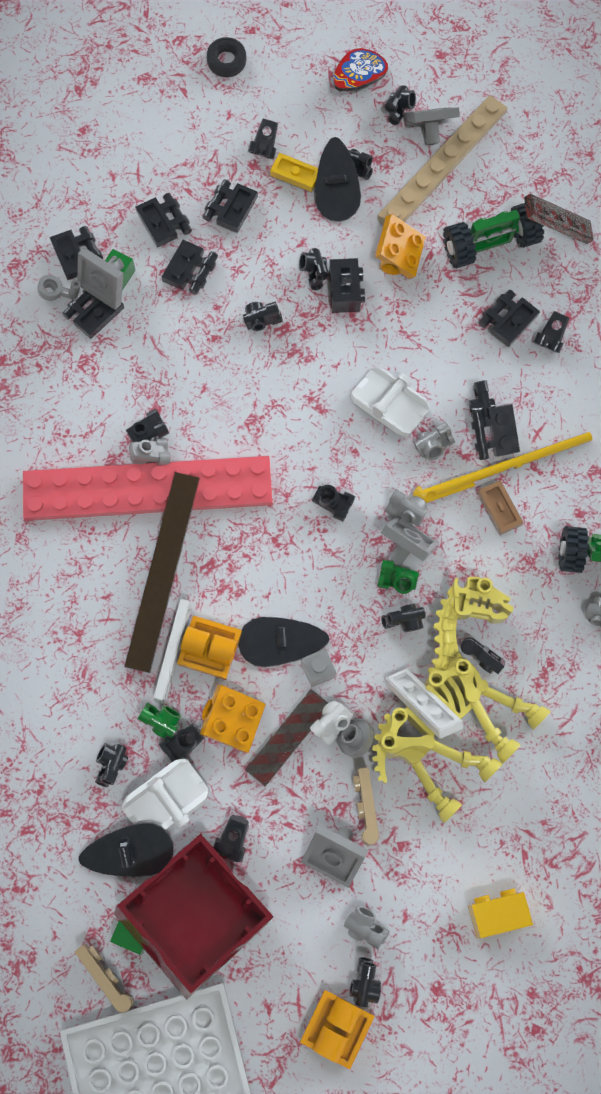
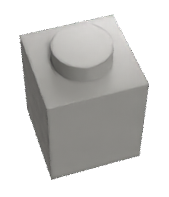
[301,648,336,688]

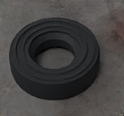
[207,37,247,77]

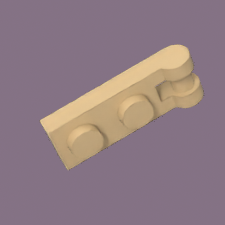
[353,767,379,846]
[75,944,134,1013]

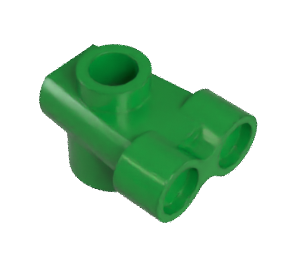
[377,559,419,594]
[137,702,181,738]

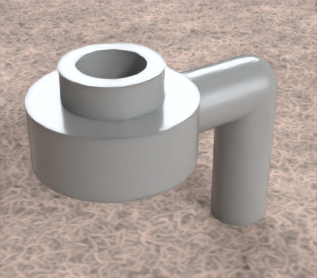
[37,275,81,301]

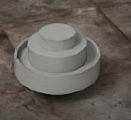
[338,718,375,757]

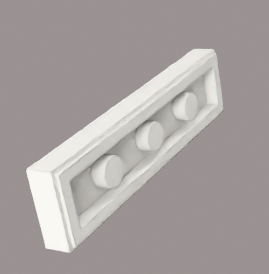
[153,599,192,705]
[385,669,463,739]

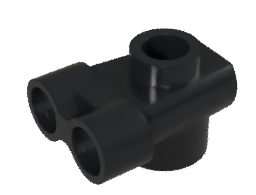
[385,85,416,125]
[248,118,278,159]
[348,149,373,180]
[299,248,329,290]
[243,301,283,331]
[533,311,570,353]
[469,380,496,419]
[126,409,169,442]
[312,485,356,522]
[381,604,426,633]
[159,723,205,762]
[95,743,128,787]
[213,815,249,862]
[350,957,381,1007]

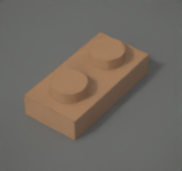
[477,480,524,535]

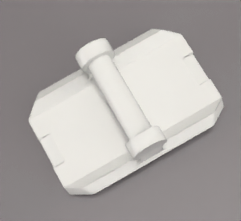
[350,368,429,437]
[121,758,209,832]

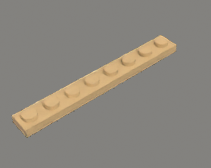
[377,95,508,224]

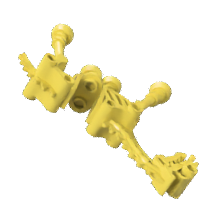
[372,577,551,823]

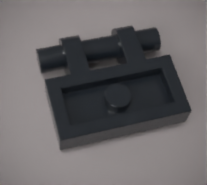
[203,179,258,233]
[135,193,192,248]
[49,226,103,280]
[162,240,218,295]
[62,290,124,339]
[478,290,541,347]
[471,404,520,460]
[460,637,506,674]

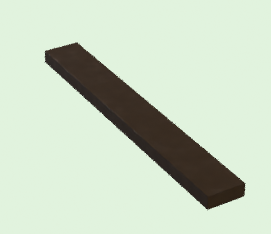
[124,472,200,673]

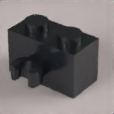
[329,258,365,313]

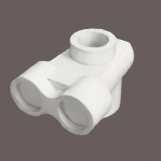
[310,701,354,746]

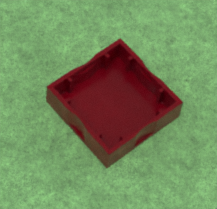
[114,834,274,1000]

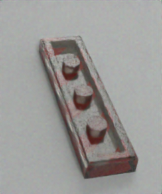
[524,193,594,244]
[245,689,328,787]

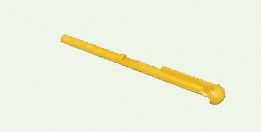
[413,432,593,503]

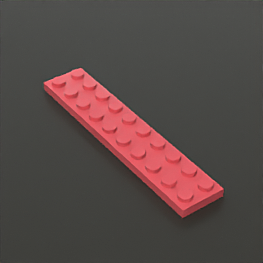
[23,456,273,521]

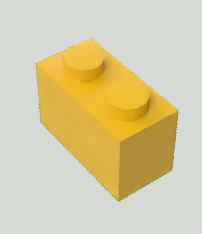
[468,888,533,939]

